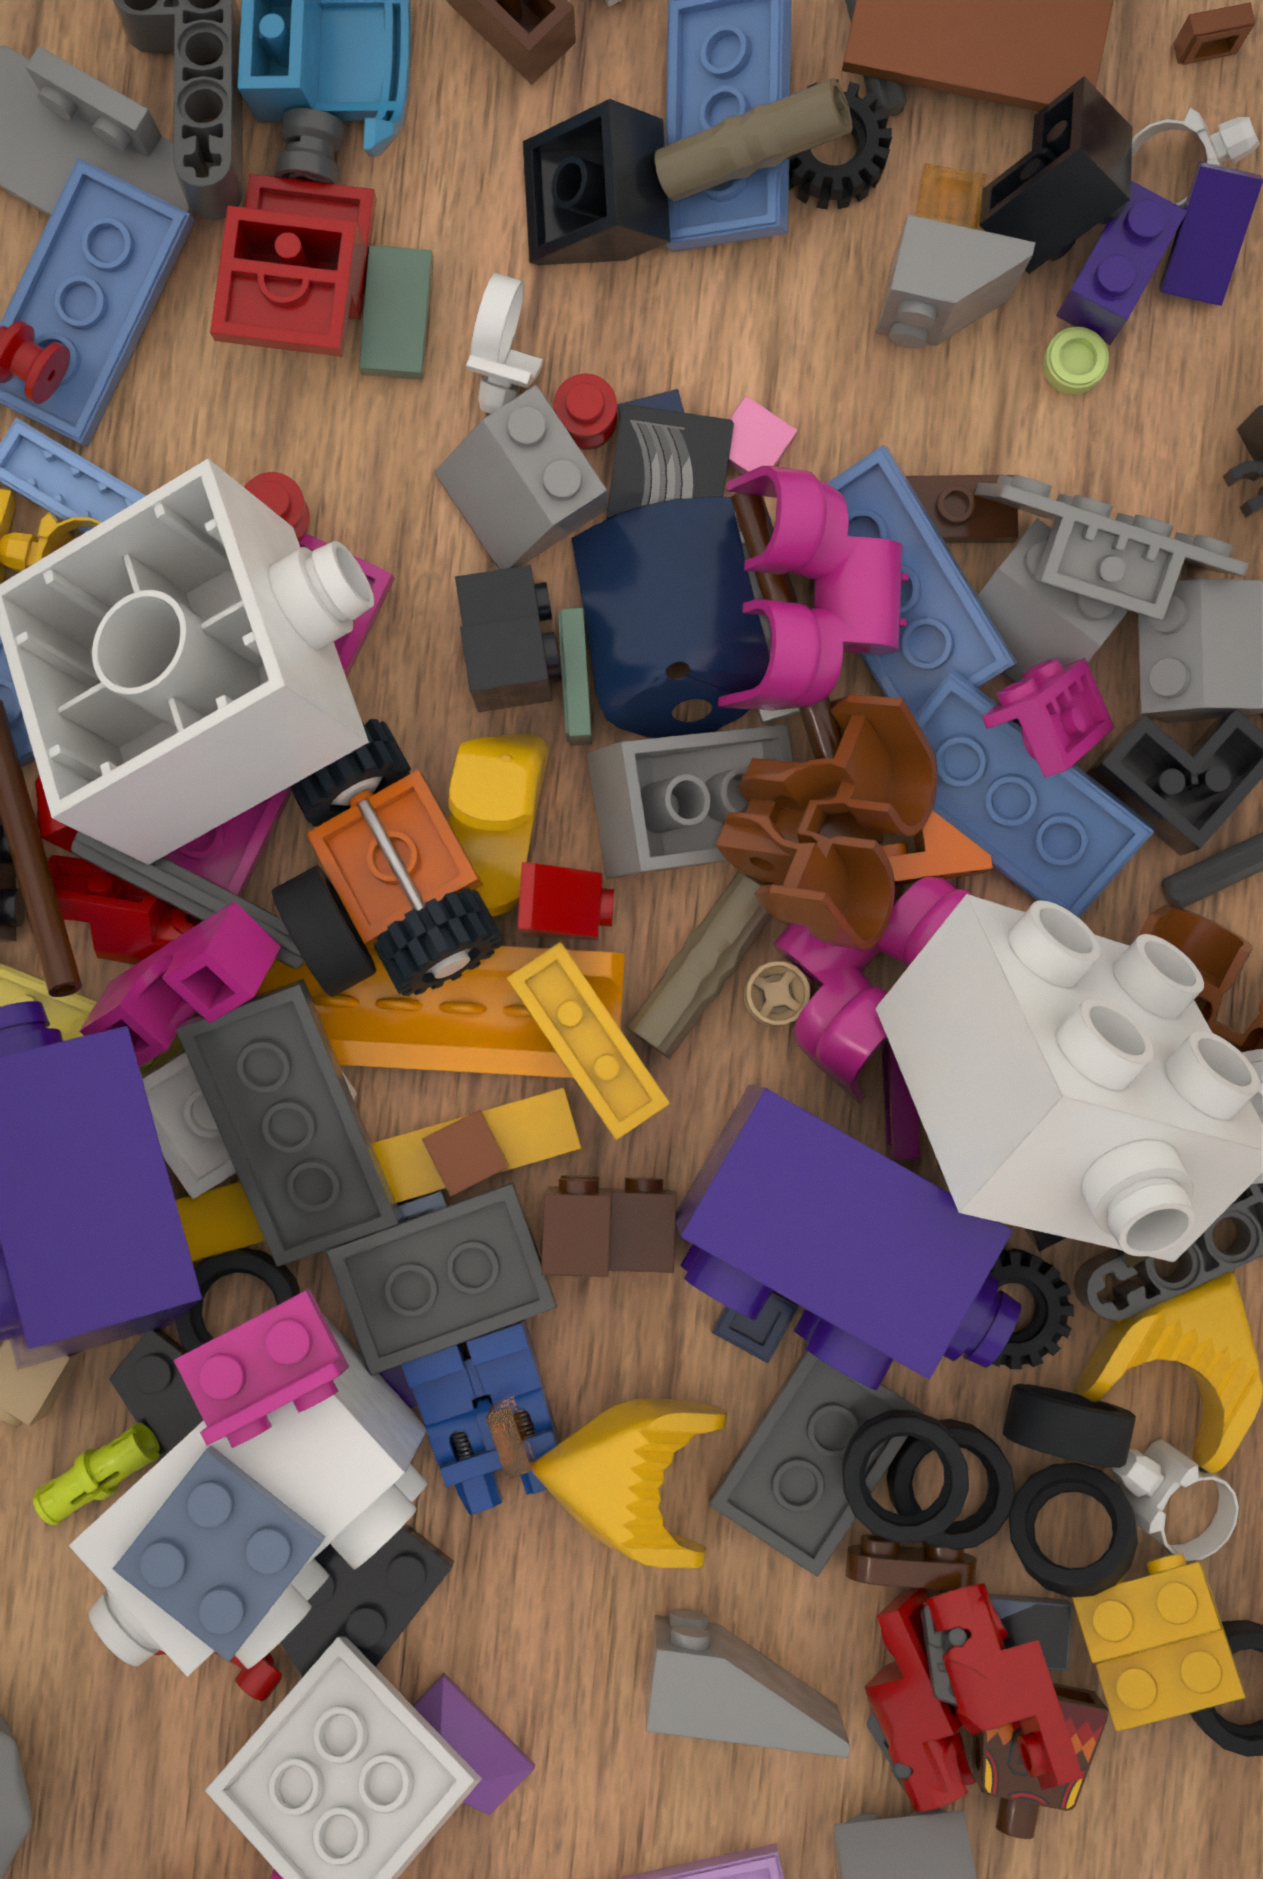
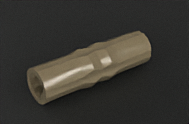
[654,78,852,202]
[626,873,772,1059]

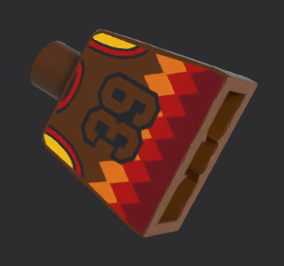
[972,1683,1109,1839]

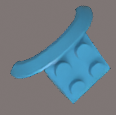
[238,0,411,157]

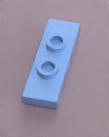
[0,418,146,533]

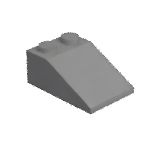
[587,724,793,879]
[645,1609,850,1758]

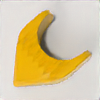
[448,734,550,917]
[1076,1271,1263,1474]
[532,1398,727,1568]

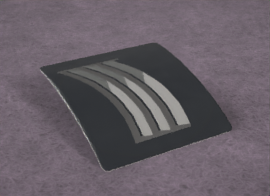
[606,404,734,520]

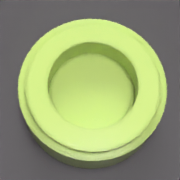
[1042,327,1109,395]

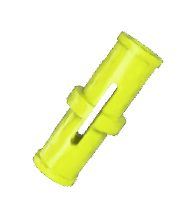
[33,1423,160,1526]

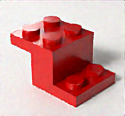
[210,174,377,357]

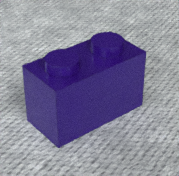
[1056,180,1187,345]

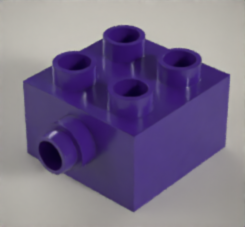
[0,1001,202,1370]
[675,1084,1021,1390]

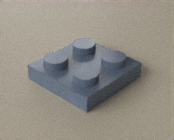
[113,1446,326,1662]

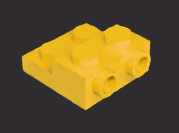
[1072,1554,1247,1732]

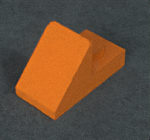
[880,810,993,885]

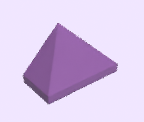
[413,1673,535,1815]

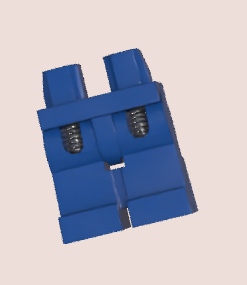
[401,1319,560,1515]

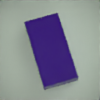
[1159,161,1263,306]

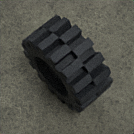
[789,79,892,210]
[989,1248,1074,1369]

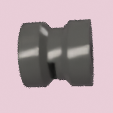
[274,108,345,184]

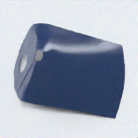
[572,497,770,738]

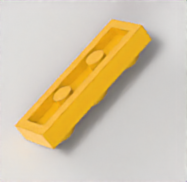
[507,941,670,1140]

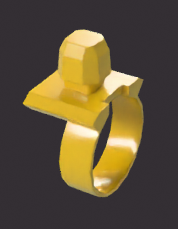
[0,512,102,572]

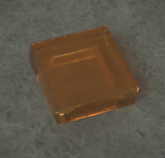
[486,1397,535,1478]

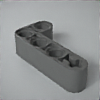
[113,0,242,220]
[1073,1183,1263,1321]

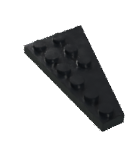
[109,1329,454,1677]

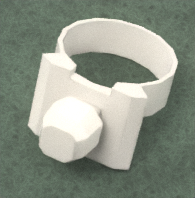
[1132,108,1260,209]
[466,273,543,414]
[1112,1438,1239,1561]

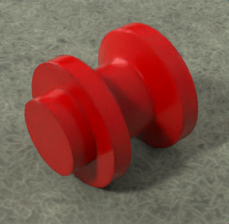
[0,321,70,404]
[553,373,617,450]
[244,472,310,542]

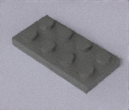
[176,979,401,1267]

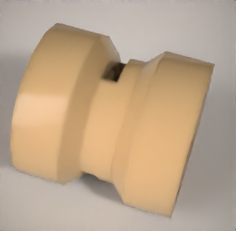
[743,961,810,1026]

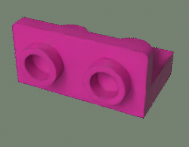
[981,658,1115,778]
[174,1288,349,1448]

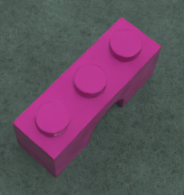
[79,901,281,1067]

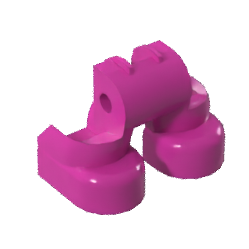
[718,466,908,711]
[773,876,976,1104]

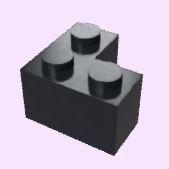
[979,76,1133,274]
[455,565,562,712]
[1086,709,1263,856]

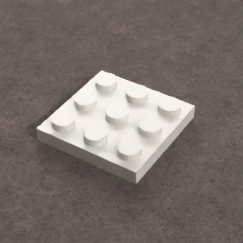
[205,1637,482,1879]

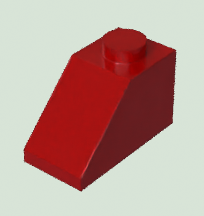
[517,862,614,941]

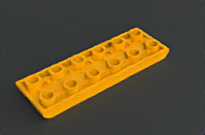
[255,945,625,1078]

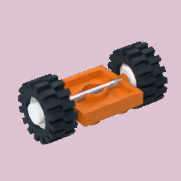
[289,719,504,996]

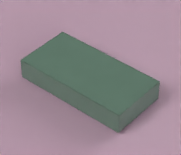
[359,245,434,379]
[558,608,592,745]

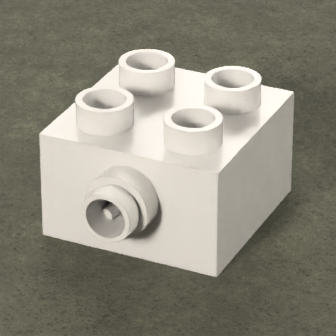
[0,459,374,865]
[876,894,1263,1262]
[69,1313,428,1677]

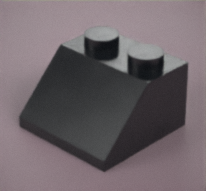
[523,99,670,265]

